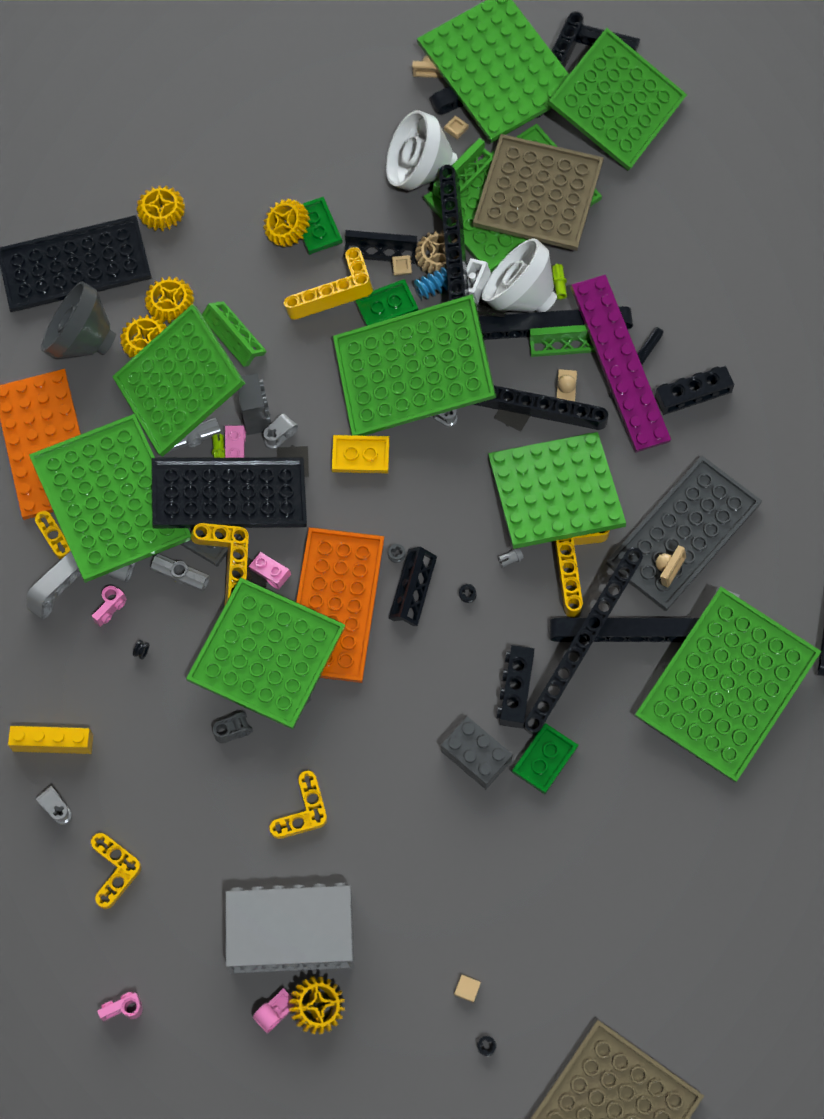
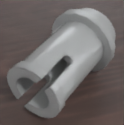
[498,548,524,568]

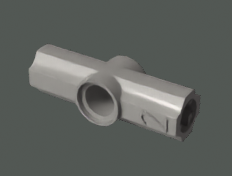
[169,418,221,452]
[150,554,210,592]

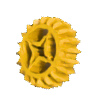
[137,185,185,231]
[263,199,310,248]
[145,276,194,324]
[120,314,167,358]
[289,976,345,1034]

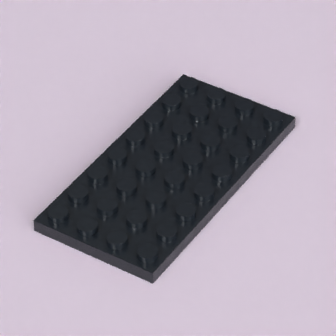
[0,215,152,312]
[152,458,307,529]

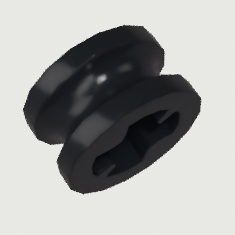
[459,584,477,603]
[133,640,149,660]
[477,1036,496,1056]

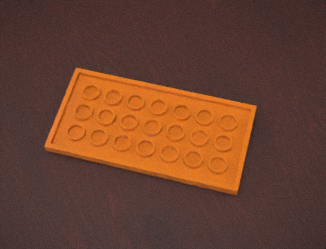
[0,369,81,520]
[296,527,385,683]

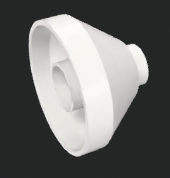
[386,110,457,191]
[482,238,557,312]

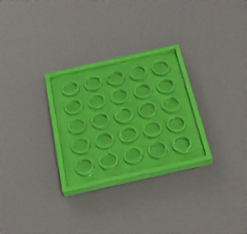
[547,28,687,171]
[112,304,246,456]
[488,432,626,549]
[186,577,346,730]

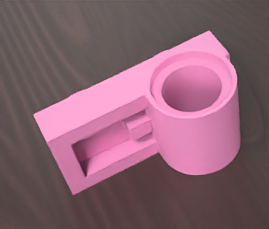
[225,426,246,458]
[249,552,291,590]
[92,586,127,627]
[253,988,294,1034]
[97,992,143,1021]

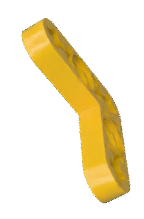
[35,511,70,559]
[270,771,327,839]
[91,833,141,909]

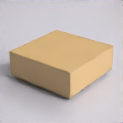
[444,116,469,140]
[392,255,412,276]
[454,975,481,1003]

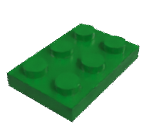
[302,197,342,255]
[354,279,418,326]
[512,723,579,794]

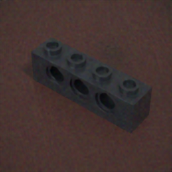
[655,366,734,415]
[497,645,535,729]

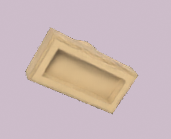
[412,55,443,78]
[556,369,577,401]
[655,545,686,588]

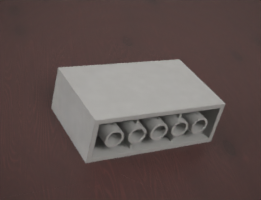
[226,883,354,974]

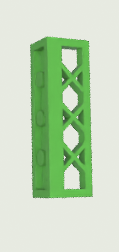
[433,138,494,199]
[202,301,267,367]
[529,325,596,357]

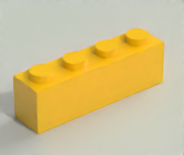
[8,726,93,754]

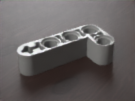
[27,551,81,619]

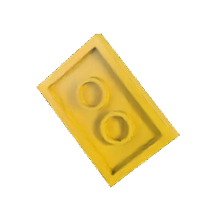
[332,435,390,473]

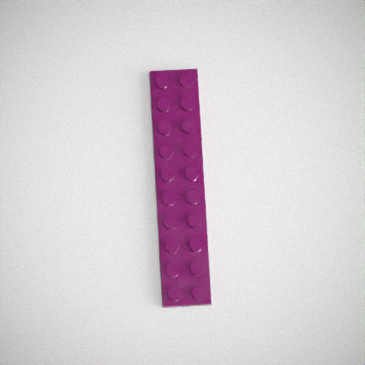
[570,274,671,453]

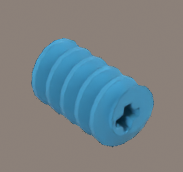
[414,267,449,301]

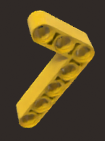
[284,247,373,320]
[190,523,249,605]
[554,530,610,618]

